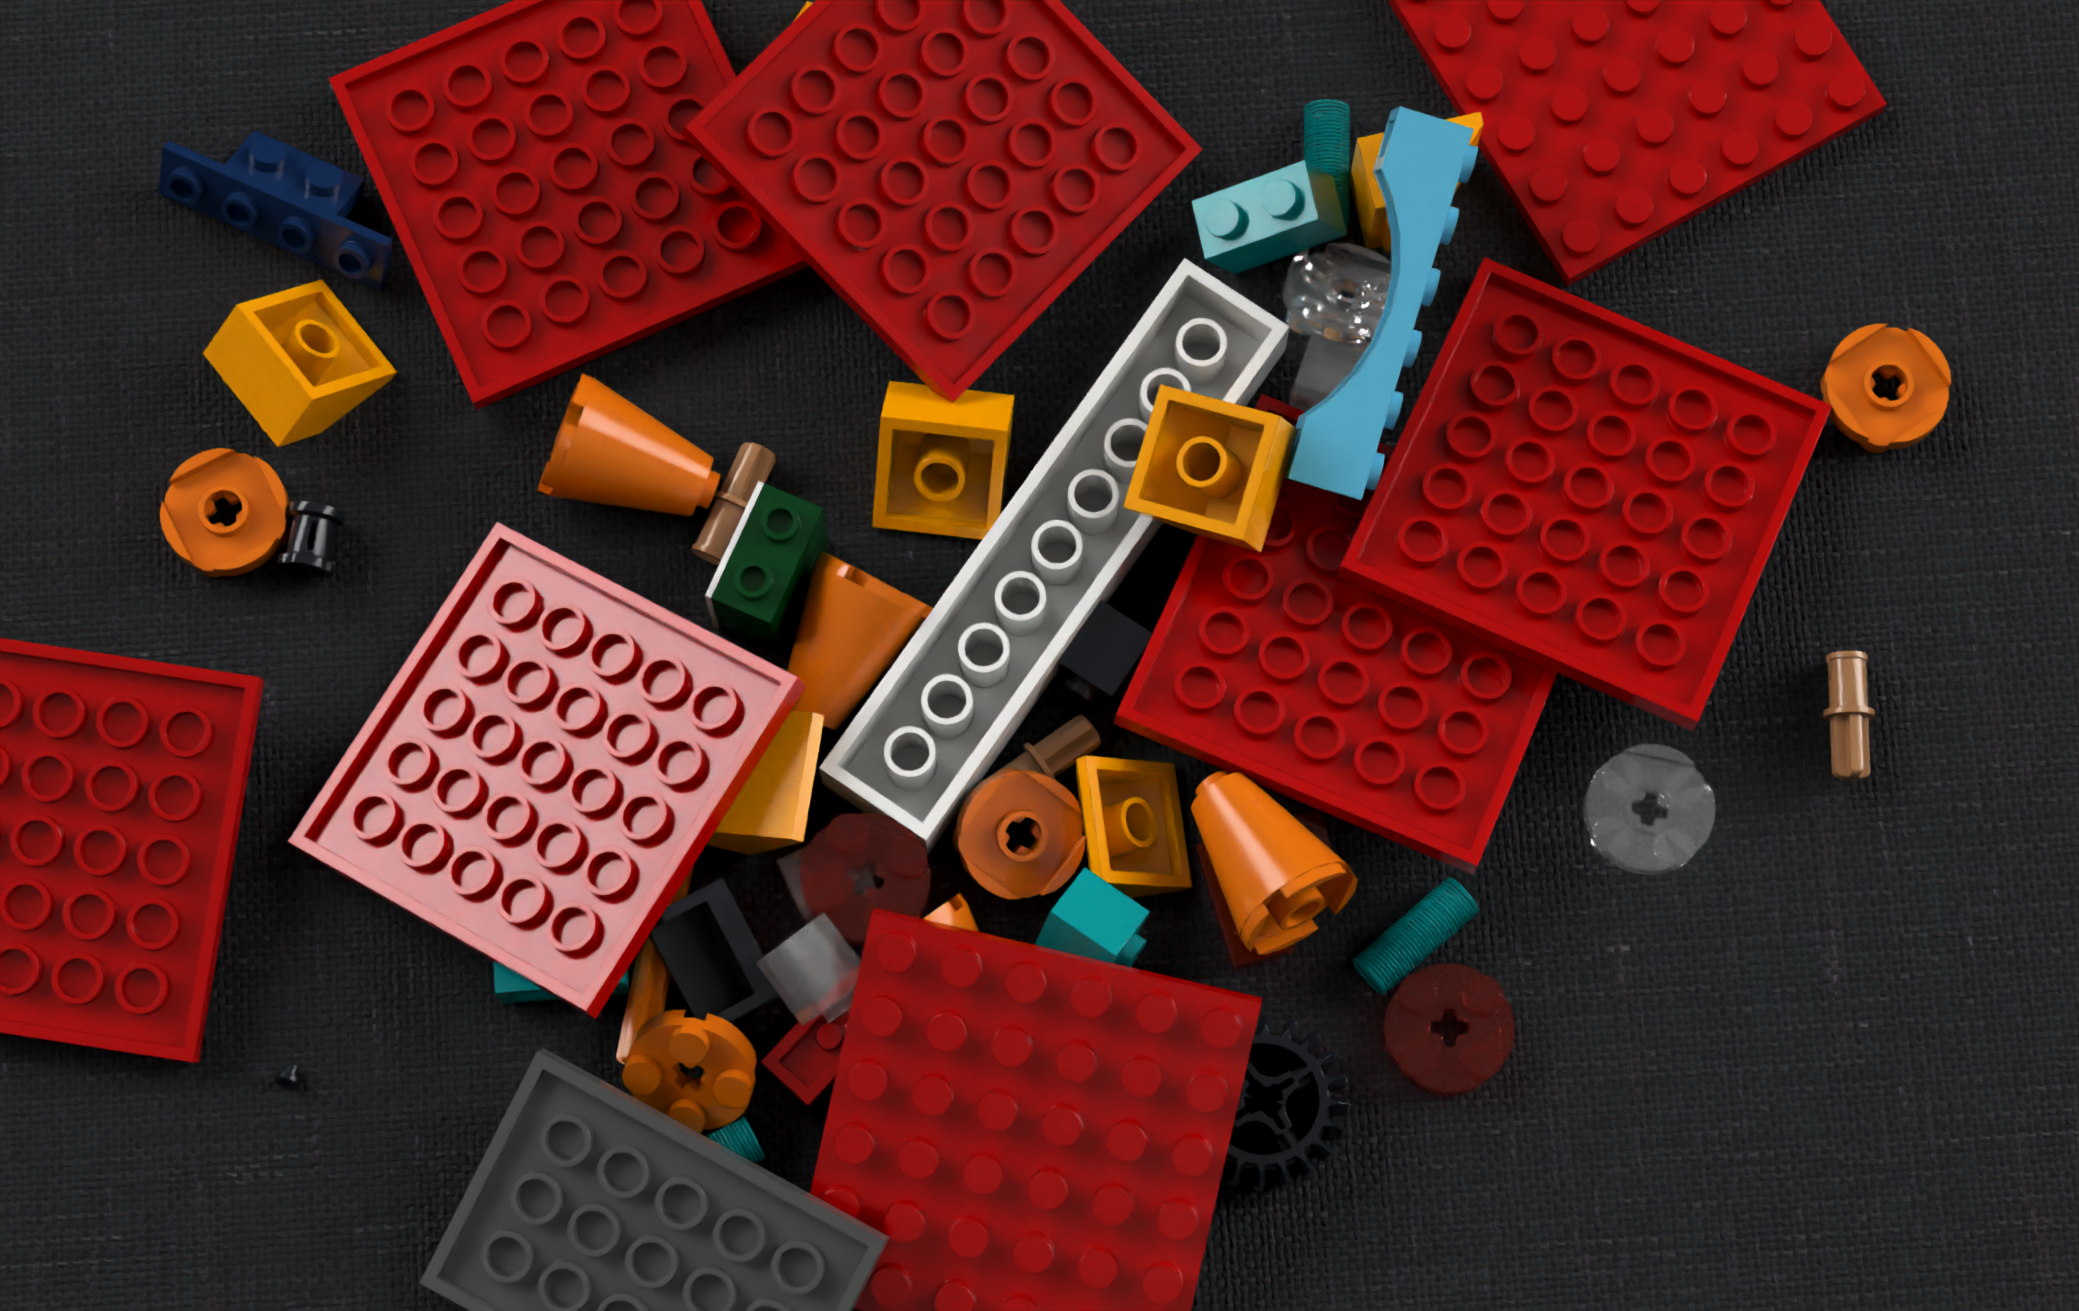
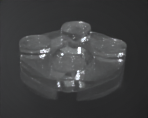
[1282,242,1391,354]
[1584,744,1716,875]

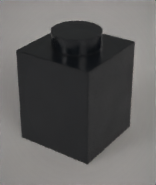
[1058,600,1153,711]

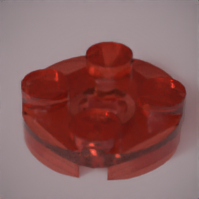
[800,812,931,946]
[1383,963,1515,1096]

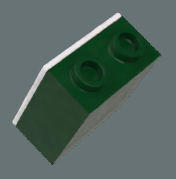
[705,481,829,654]

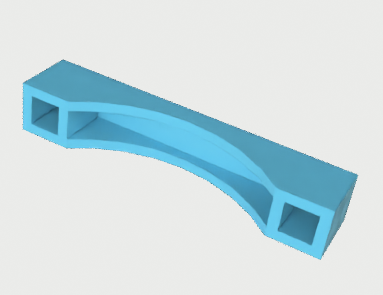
[1284,106,1478,500]

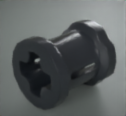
[277,501,346,578]

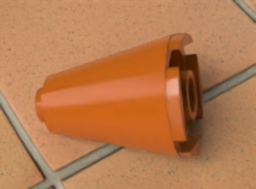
[537,373,721,517]
[787,550,933,731]
[1191,770,1358,954]

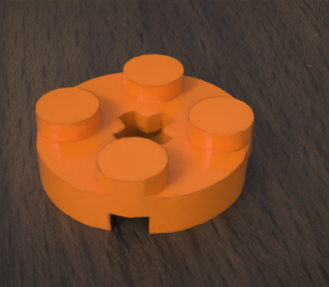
[1821,324,1951,453]
[160,448,290,578]
[953,768,1085,900]
[622,1010,757,1133]

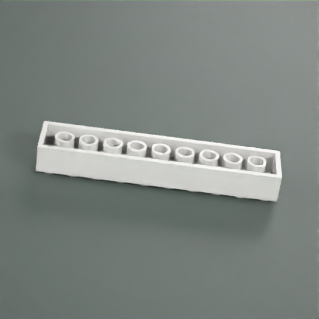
[819,258,1290,855]

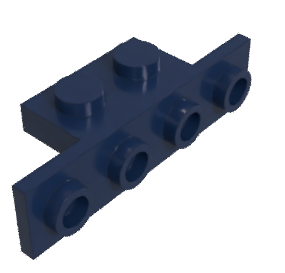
[158,130,393,291]

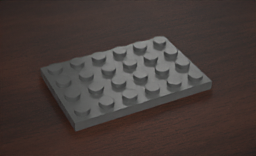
[420,1048,890,1311]

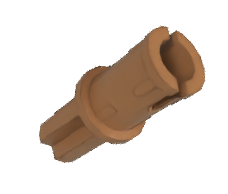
[691,442,776,566]
[1823,651,1875,781]
[978,715,1101,784]

